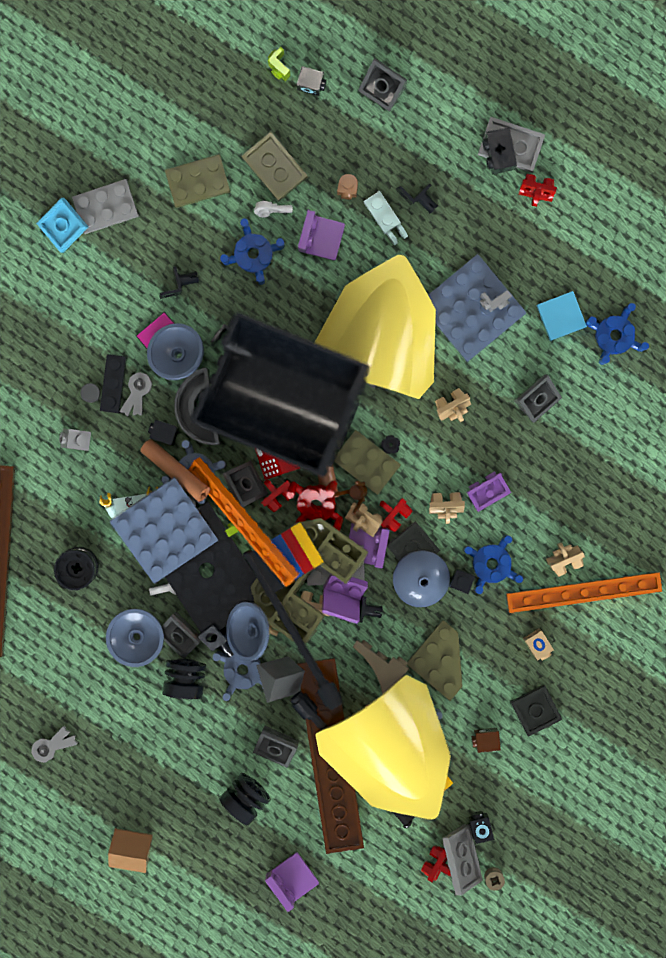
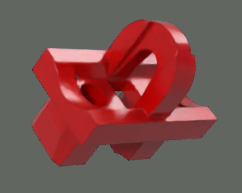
[518,174,557,207]
[261,480,296,513]
[379,498,413,532]
[421,845,451,883]

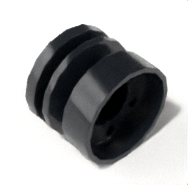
[54,547,99,590]
[162,658,206,700]
[219,773,271,825]

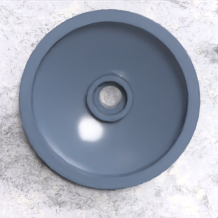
[147,323,204,380]
[393,550,450,607]
[226,602,269,661]
[106,609,164,667]

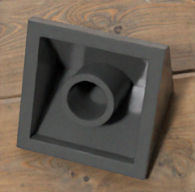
[358,58,407,112]
[514,374,562,423]
[223,461,268,507]
[162,611,201,658]
[256,656,305,703]
[253,725,299,768]

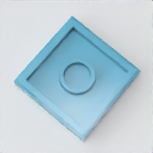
[36,198,88,253]
[536,291,587,341]

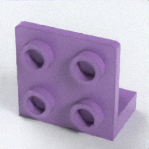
[298,210,345,261]
[349,523,390,568]
[322,573,368,624]
[265,852,319,912]

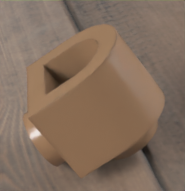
[337,174,358,200]

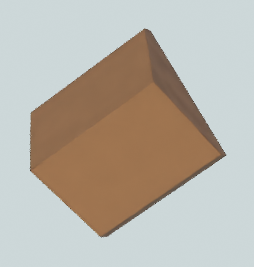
[108,828,153,873]

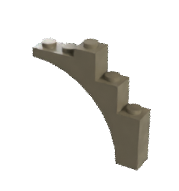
[353,640,409,694]

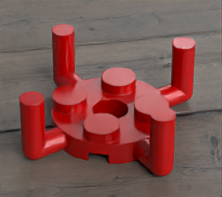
[286,480,343,531]

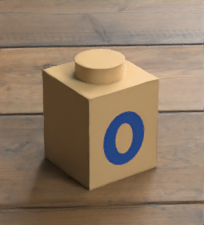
[523,629,554,660]

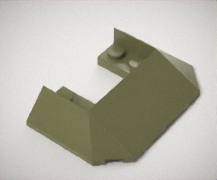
[251,518,368,644]

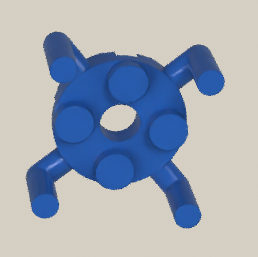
[220,219,285,285]
[585,303,649,365]
[463,535,523,594]

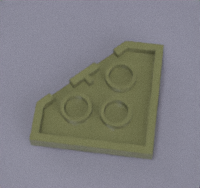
[407,620,463,701]

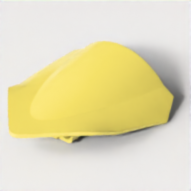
[314,255,436,399]
[316,675,450,819]

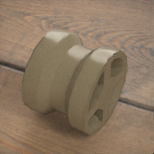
[484,867,505,891]

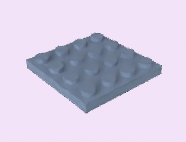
[428,254,527,362]
[109,477,218,584]

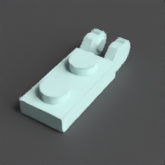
[364,191,408,245]

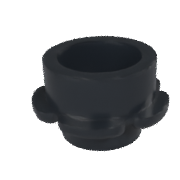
[381,435,400,454]

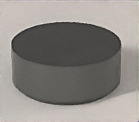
[81,383,101,403]

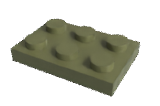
[241,132,308,202]
[165,154,231,208]
[334,430,401,495]

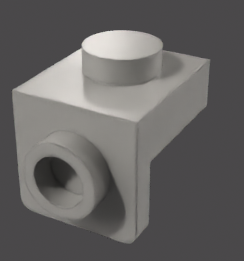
[480,290,512,312]
[59,429,91,451]

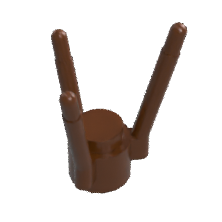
[334,481,368,515]

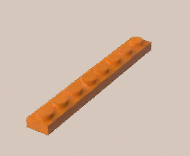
[188,457,299,587]
[506,572,662,613]

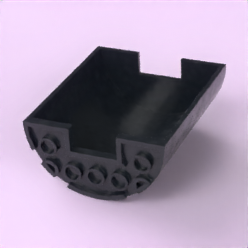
[190,312,370,477]

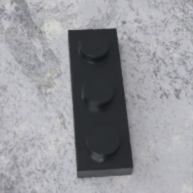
[100,354,127,414]

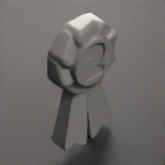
[120,372,152,416]
[31,726,78,762]

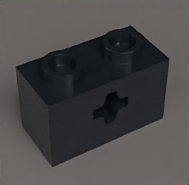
[482,127,517,175]

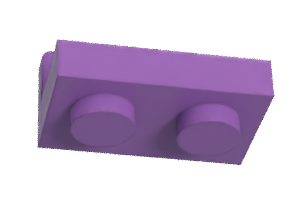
[466,471,511,512]

